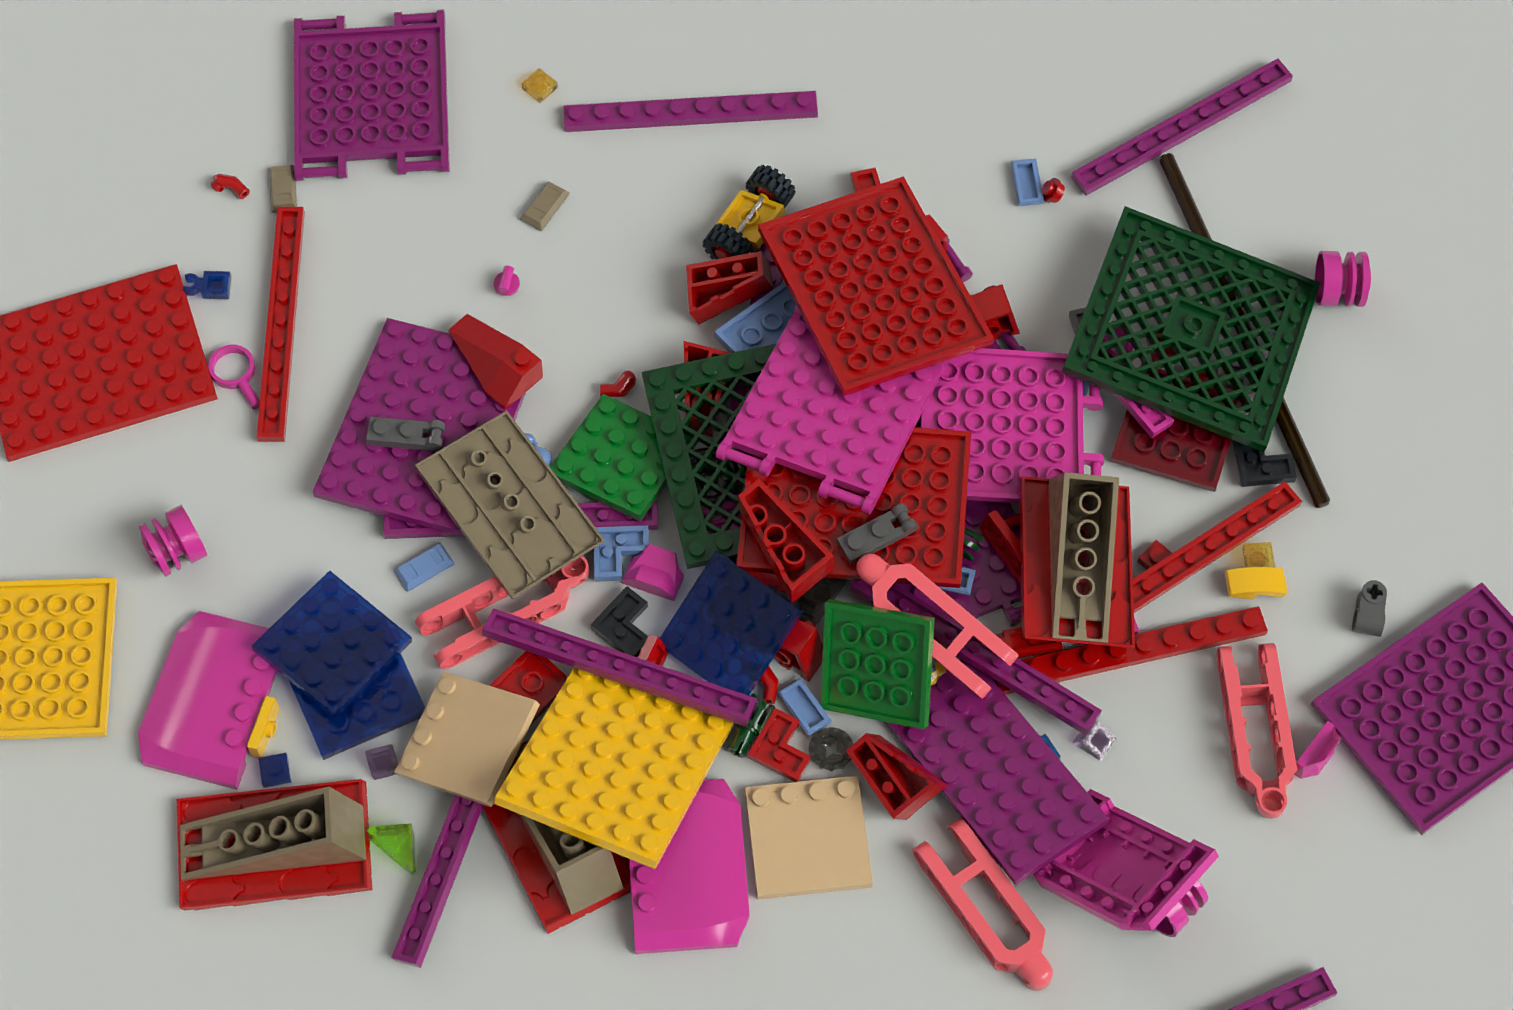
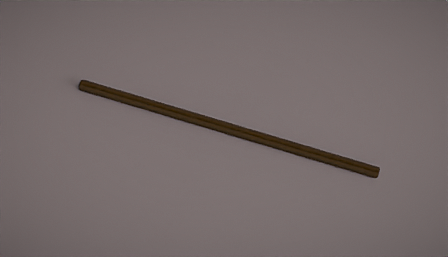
[1160,153,1330,508]

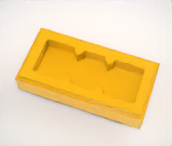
[247,696,280,759]

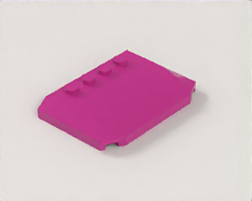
[138,611,293,790]
[629,779,750,954]
[1033,789,1219,931]

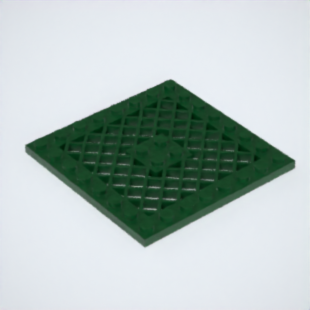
[1061,206,1321,452]
[641,343,777,569]

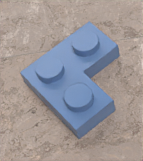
[594,525,649,582]

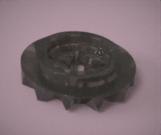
[809,727,853,772]

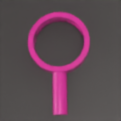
[208,344,260,409]

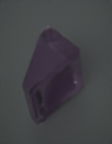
[1073,720,1116,760]
[365,744,398,780]

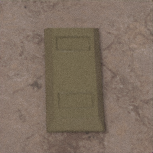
[269,165,297,213]
[520,181,570,231]

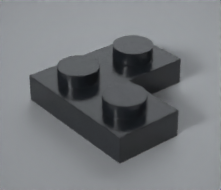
[1233,440,1297,487]
[590,586,648,657]

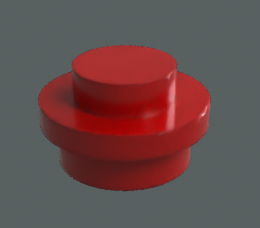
[1041,178,1065,203]

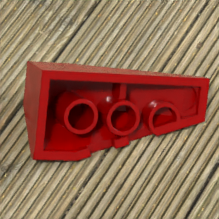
[448,314,543,410]

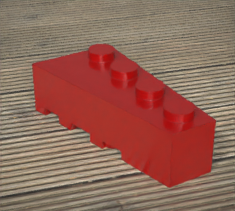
[970,284,1020,340]
[738,479,834,603]
[707,585,823,682]

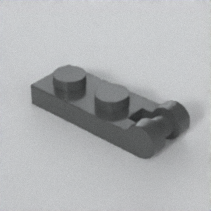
[366,417,446,451]
[837,503,919,565]

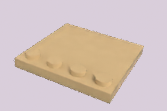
[394,671,540,807]
[745,776,873,900]

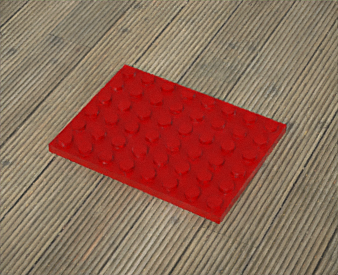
[758,176,994,396]
[0,264,218,462]
[736,427,971,588]

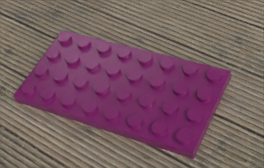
[884,660,1109,885]

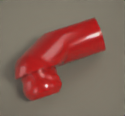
[210,173,250,199]
[600,371,636,397]
[751,664,779,704]

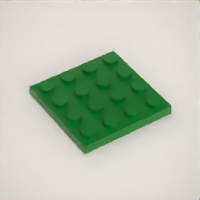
[550,394,693,522]
[820,599,935,729]

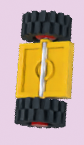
[702,165,796,260]

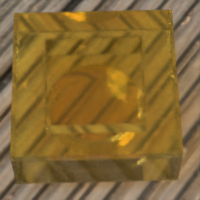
[521,68,558,103]
[1242,542,1275,568]

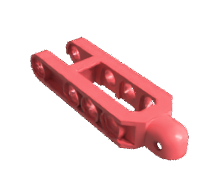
[856,553,1019,699]
[415,556,589,669]
[1216,643,1297,819]
[912,818,1053,990]

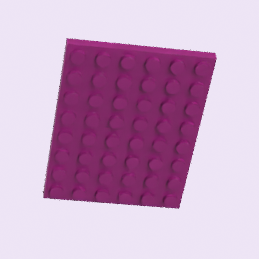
[313,318,538,538]
[1311,582,1513,835]

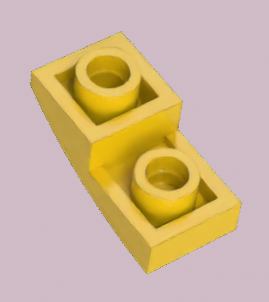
[1224,567,1288,600]

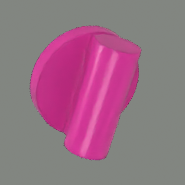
[493,265,520,296]

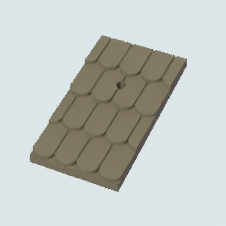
[414,411,605,599]

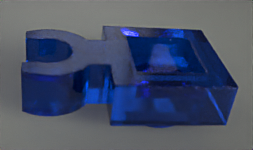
[183,271,232,299]

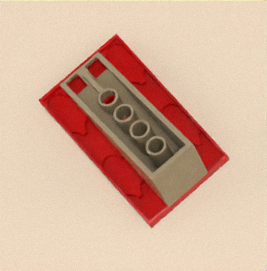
[1020,472,1135,648]
[483,739,631,934]
[177,779,373,911]

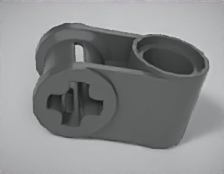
[1352,580,1387,637]

